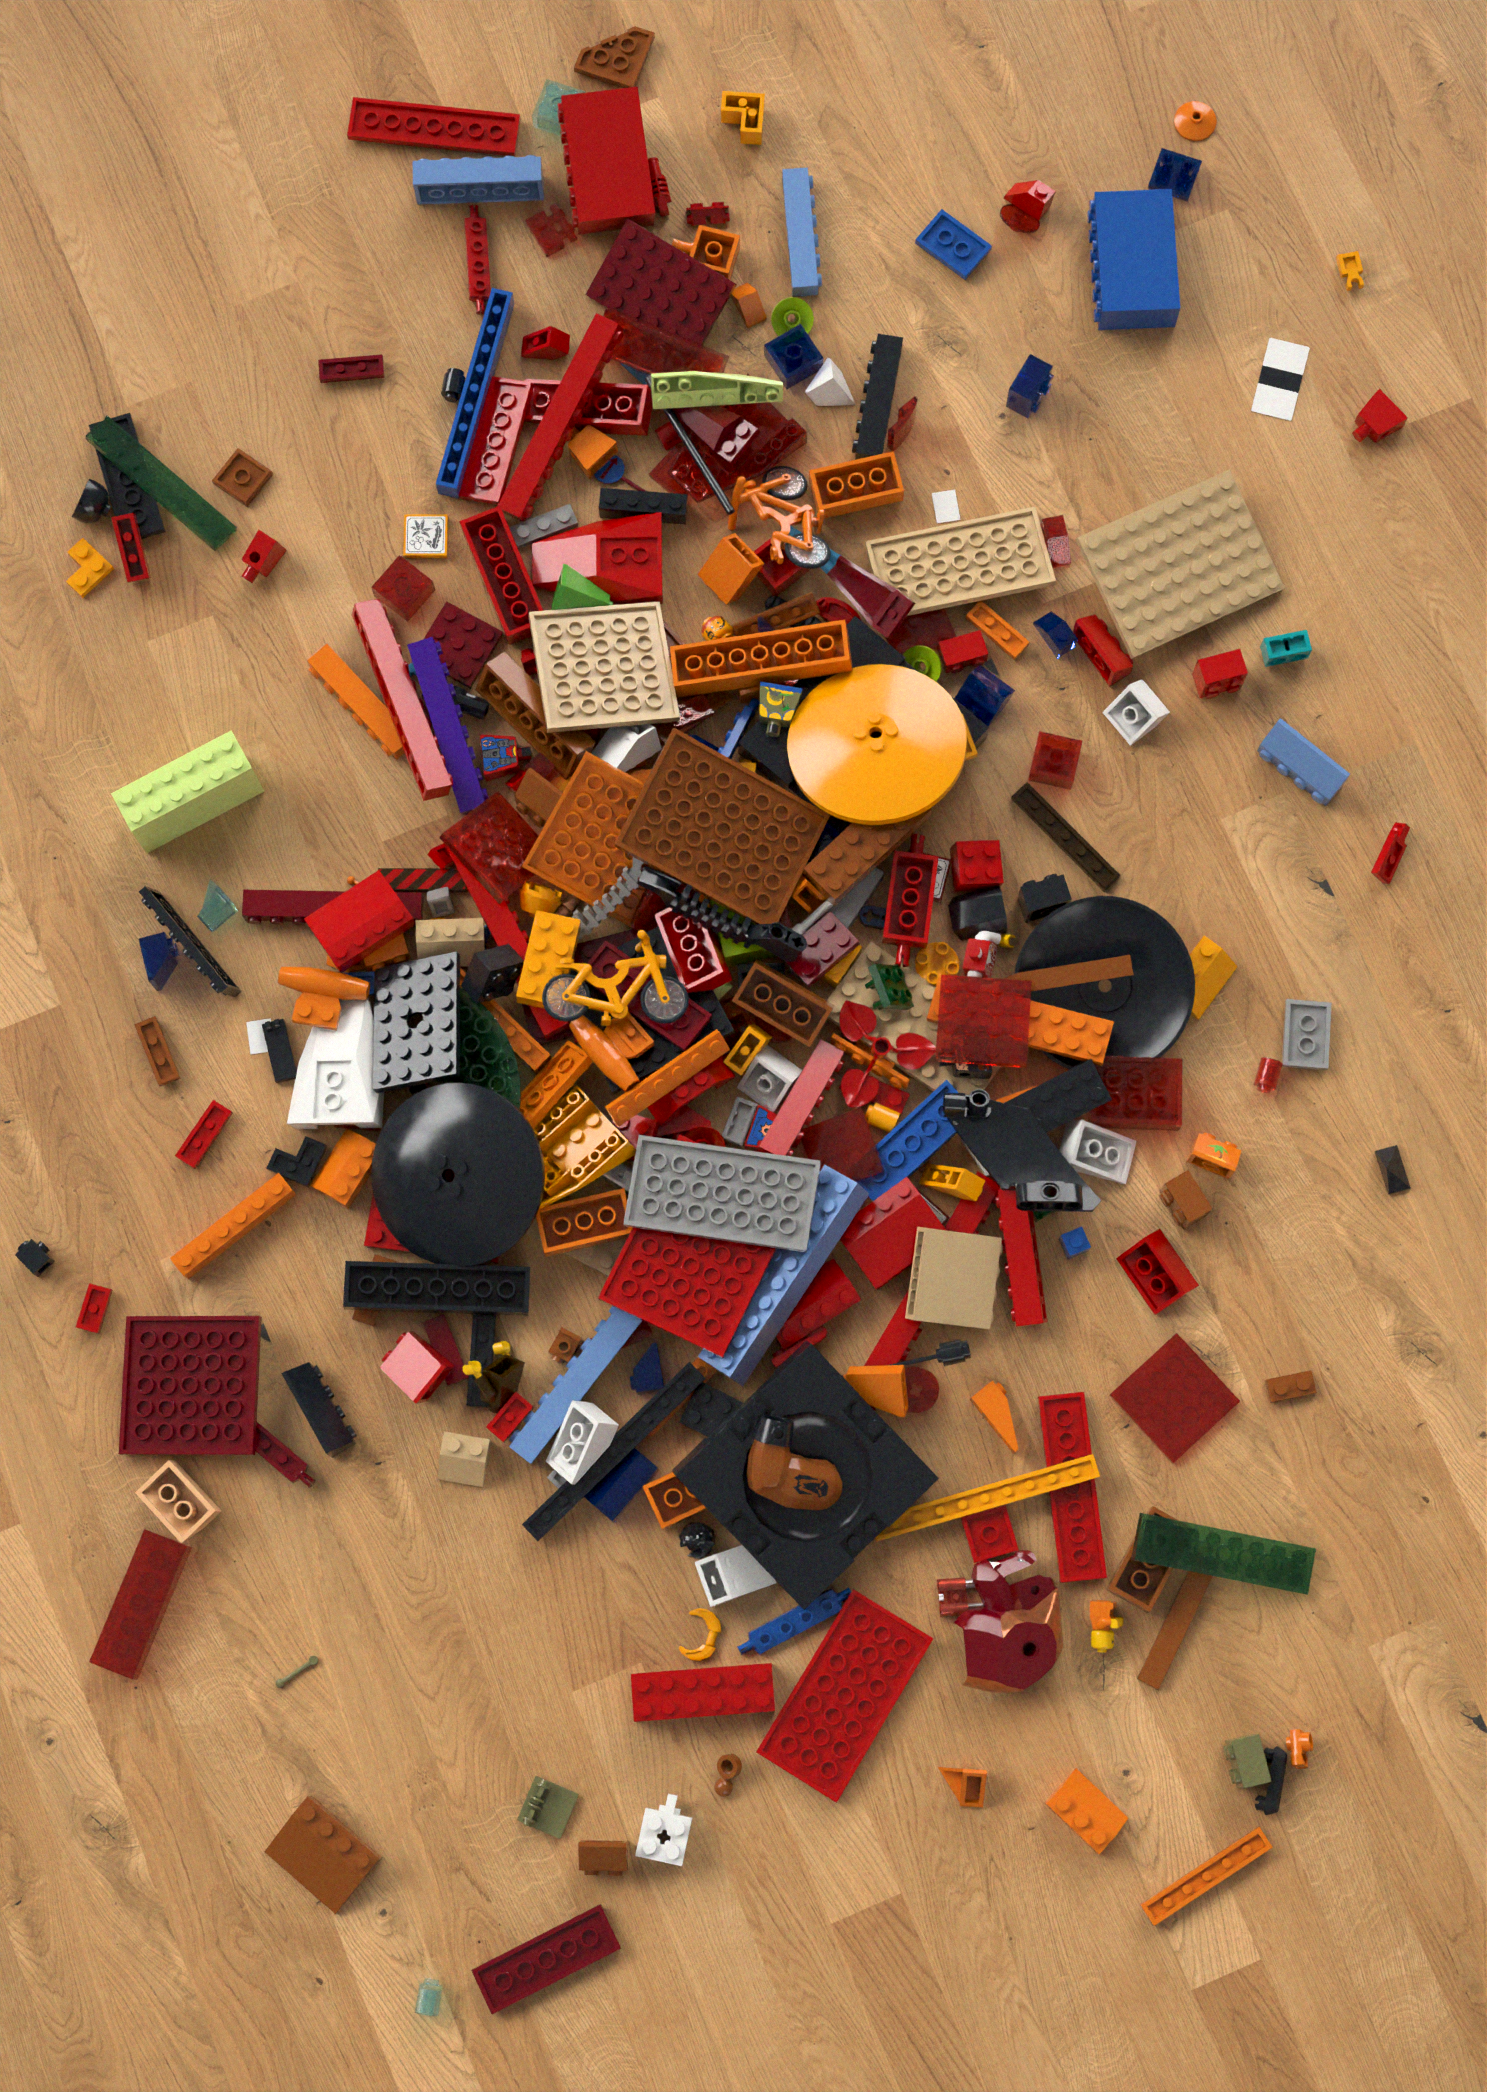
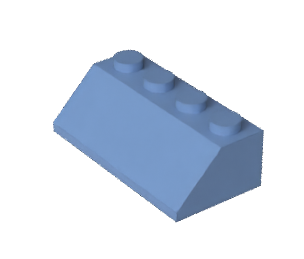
[1257,718,1350,806]

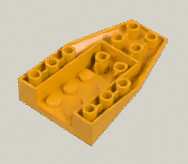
[533,1086,636,1209]

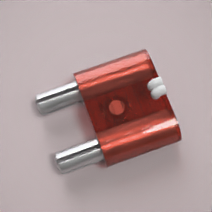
[937,1577,984,1617]

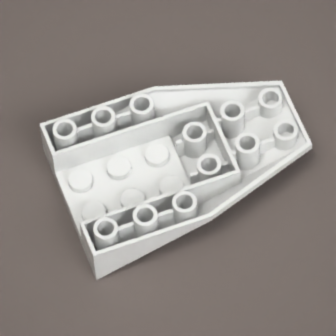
[287,997,384,1129]

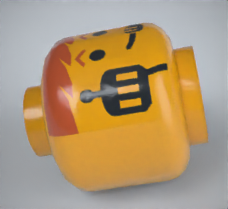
[701,616,734,641]

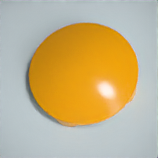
[915,942,959,986]

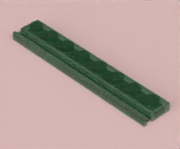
[85,415,237,551]

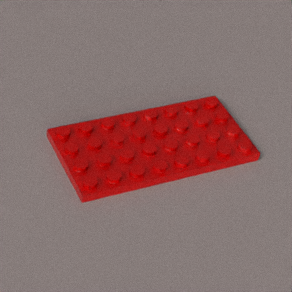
[756,1589,934,1803]

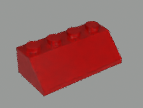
[654,896,733,993]
[775,1258,861,1349]

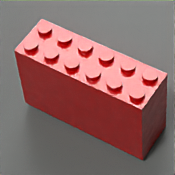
[557,87,655,235]

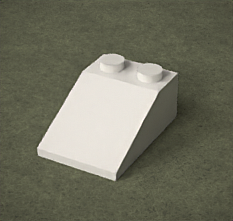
[1059,1120,1137,1184]
[546,1400,619,1485]

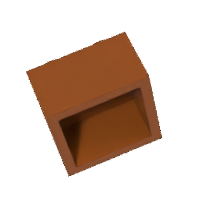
[1159,1170,1213,1230]

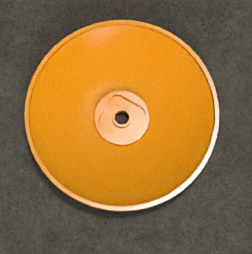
[787,664,967,825]

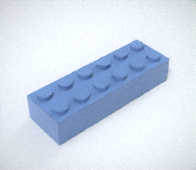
[413,155,544,205]

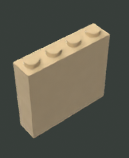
[905,1227,1003,1329]

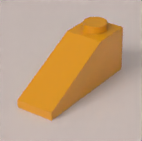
[919,1163,985,1201]

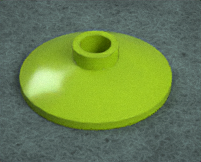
[771,297,814,341]
[903,645,941,682]

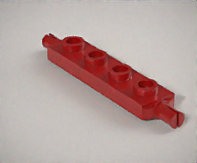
[464,205,491,315]

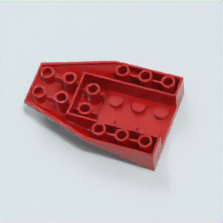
[532,512,663,605]

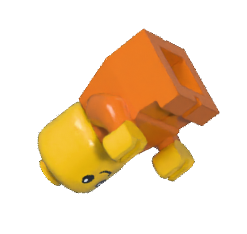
[1090,1600,1124,1653]

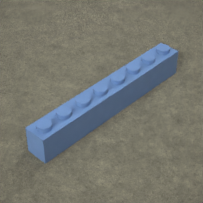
[509,1306,643,1464]

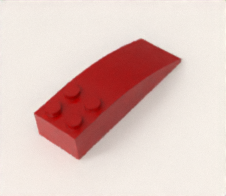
[524,379,653,436]

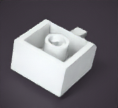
[635,1793,692,1866]

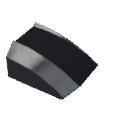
[948,886,1008,940]

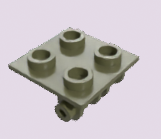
[517,1776,579,1839]

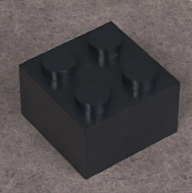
[1017,874,1072,923]
[461,944,524,1004]

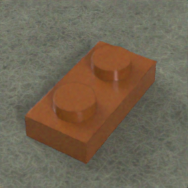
[1265,1370,1317,1403]

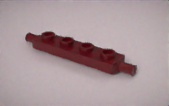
[255,1422,316,1488]

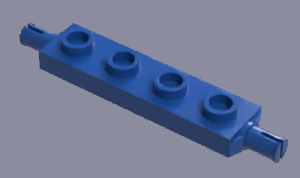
[718,698,760,759]
[737,1587,851,1655]

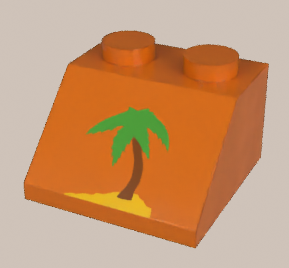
[1186,1132,1241,1179]

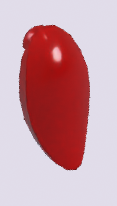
[816,597,862,625]

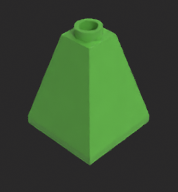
[551,564,613,610]

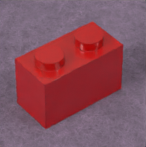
[937,630,988,673]

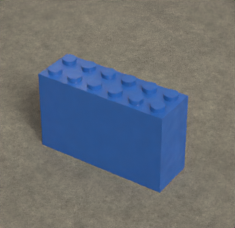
[1087,189,1180,330]

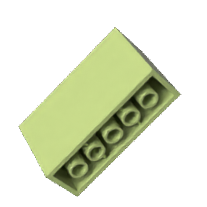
[111,730,264,853]

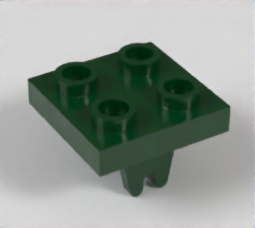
[865,963,914,1010]

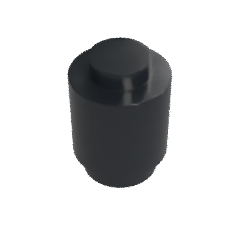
[441,368,466,402]

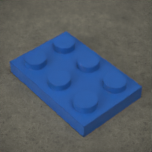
[915,209,992,280]

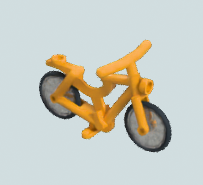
[542,930,689,1026]

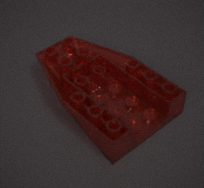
[668,374,807,503]

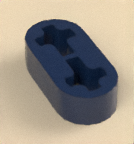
[859,906,886,930]

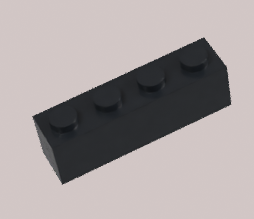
[599,488,688,525]

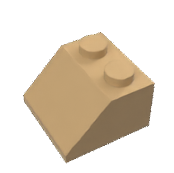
[438,1431,492,1487]

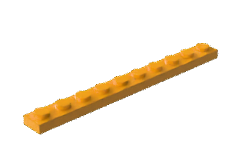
[875,1454,1100,1542]

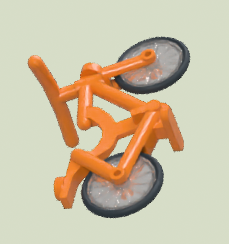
[728,466,831,569]

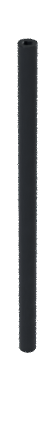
[645,375,735,515]

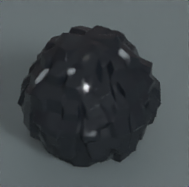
[679,1522,716,1559]

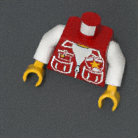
[963,931,1016,993]

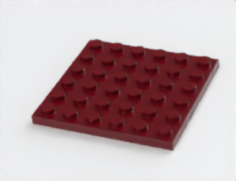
[118,1316,262,1455]

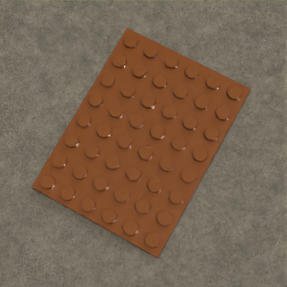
[613,728,830,924]

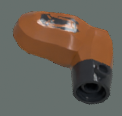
[747,1414,842,1510]

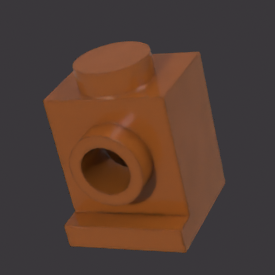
[548,1327,583,1365]

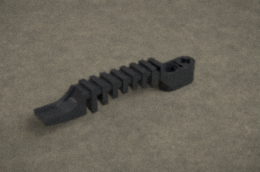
[637,866,807,962]

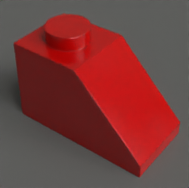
[1004,180,1056,220]
[521,326,570,360]

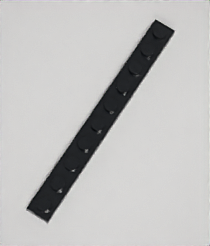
[522,1362,706,1541]

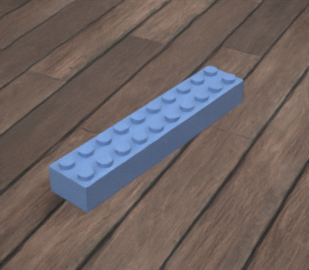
[698,1165,869,1386]

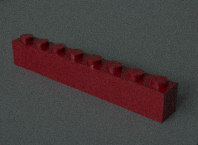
[242,889,424,927]

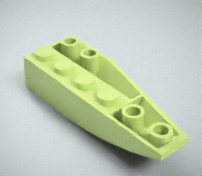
[651,371,783,409]

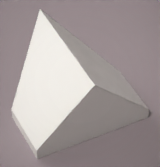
[805,358,856,406]

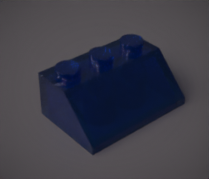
[584,1448,659,1523]

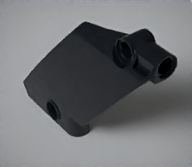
[943,1089,1101,1212]

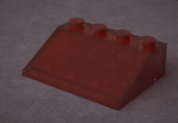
[1088,1056,1182,1131]

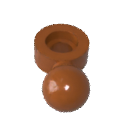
[714,1753,742,1797]

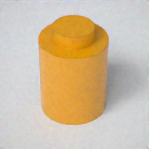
[865,1103,901,1133]

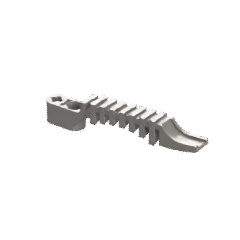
[571,857,644,939]

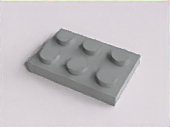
[1282,999,1332,1070]

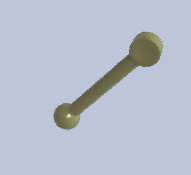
[275,1656,318,1688]

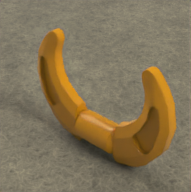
[679,1608,721,1661]

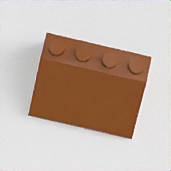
[264,1796,383,1914]

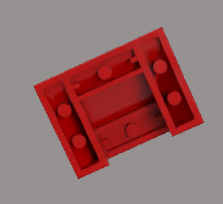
[640,1056,735,1127]

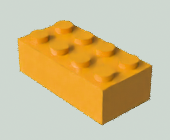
[516,910,581,1012]

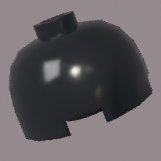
[72,479,111,523]

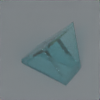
[197,879,238,932]

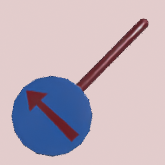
[594,455,646,491]

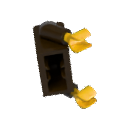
[463,1341,525,1413]

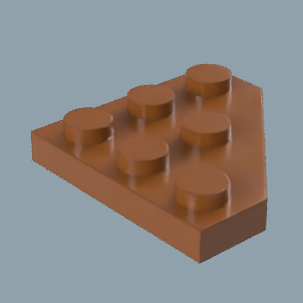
[574,26,655,88]

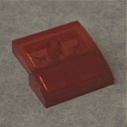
[887,396,918,451]

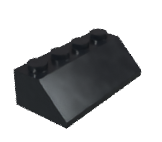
[281,1362,357,1458]

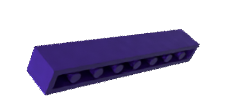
[407,637,490,815]

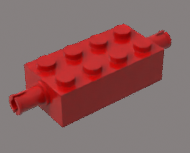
[882,834,939,967]

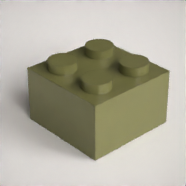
[1223,1734,1272,1788]

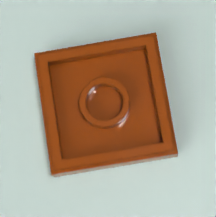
[212,448,273,507]

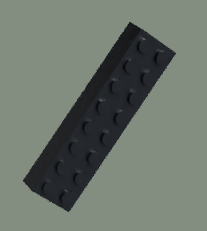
[343,1261,530,1316]

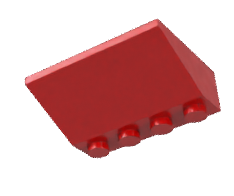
[304,870,416,973]
[839,1177,946,1290]

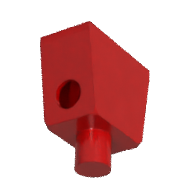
[1352,389,1408,443]
[241,530,287,583]

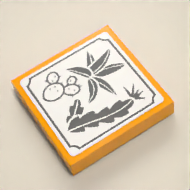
[403,514,448,558]

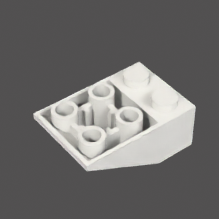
[591,724,662,772]
[695,1545,776,1608]

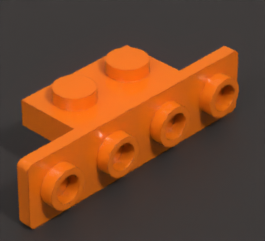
[830,1033,910,1090]

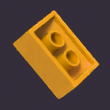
[1190,936,1238,1020]

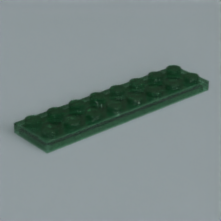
[1131,1513,1316,1595]

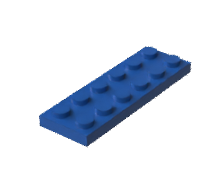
[847,1080,959,1201]

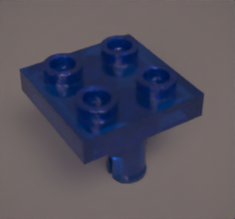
[1148,148,1202,202]

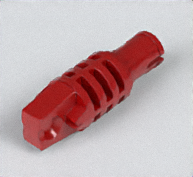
[648,157,672,217]

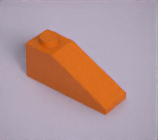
[970,1380,1018,1454]

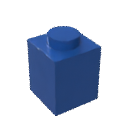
[1059,1226,1091,1260]

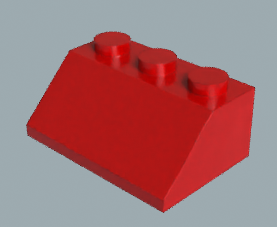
[1072,614,1133,687]
[1116,1229,1199,1315]

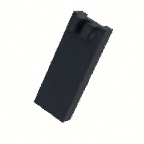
[262,1019,297,1083]

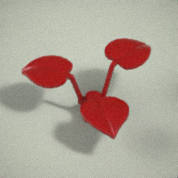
[839,1000,937,1108]

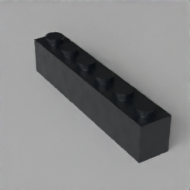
[852,333,903,460]

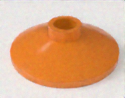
[1174,101,1217,141]

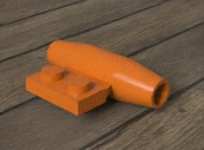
[278,967,370,1031]
[569,1012,655,1092]

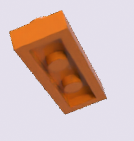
[966,601,1030,660]

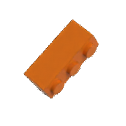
[310,1128,376,1209]
[1044,1768,1128,1854]

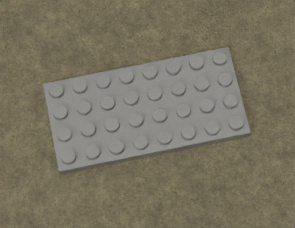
[623,1135,821,1253]

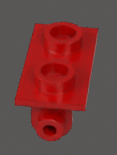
[686,202,730,226]

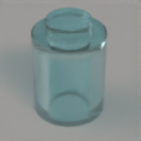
[415,1978,443,2016]

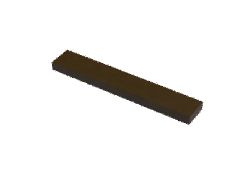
[1011,782,1120,891]

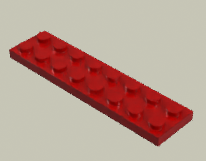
[347,97,521,157]
[1038,1392,1107,1583]

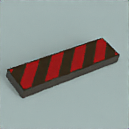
[378,868,467,892]

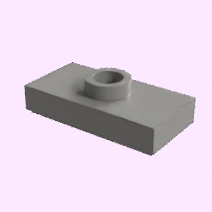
[722,1096,758,1147]

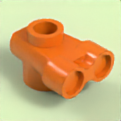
[1286,1729,1313,1769]

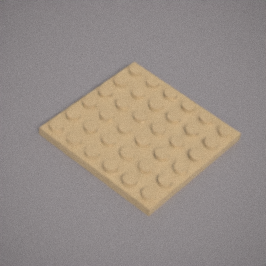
[529,601,680,733]

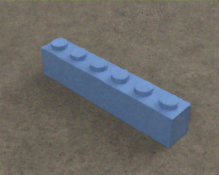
[782,167,822,297]

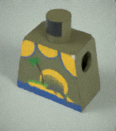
[760,682,802,737]

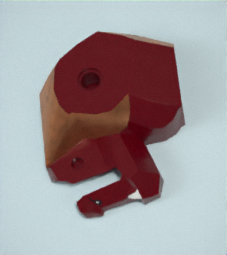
[954,1550,1063,1693]

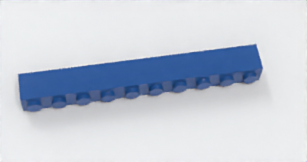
[436,288,515,499]

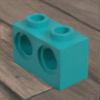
[1260,630,1312,667]

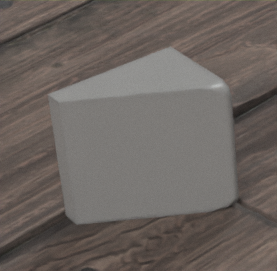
[427,887,455,918]

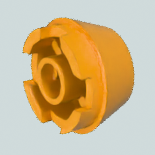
[519,881,563,918]

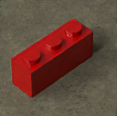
[111,513,151,583]

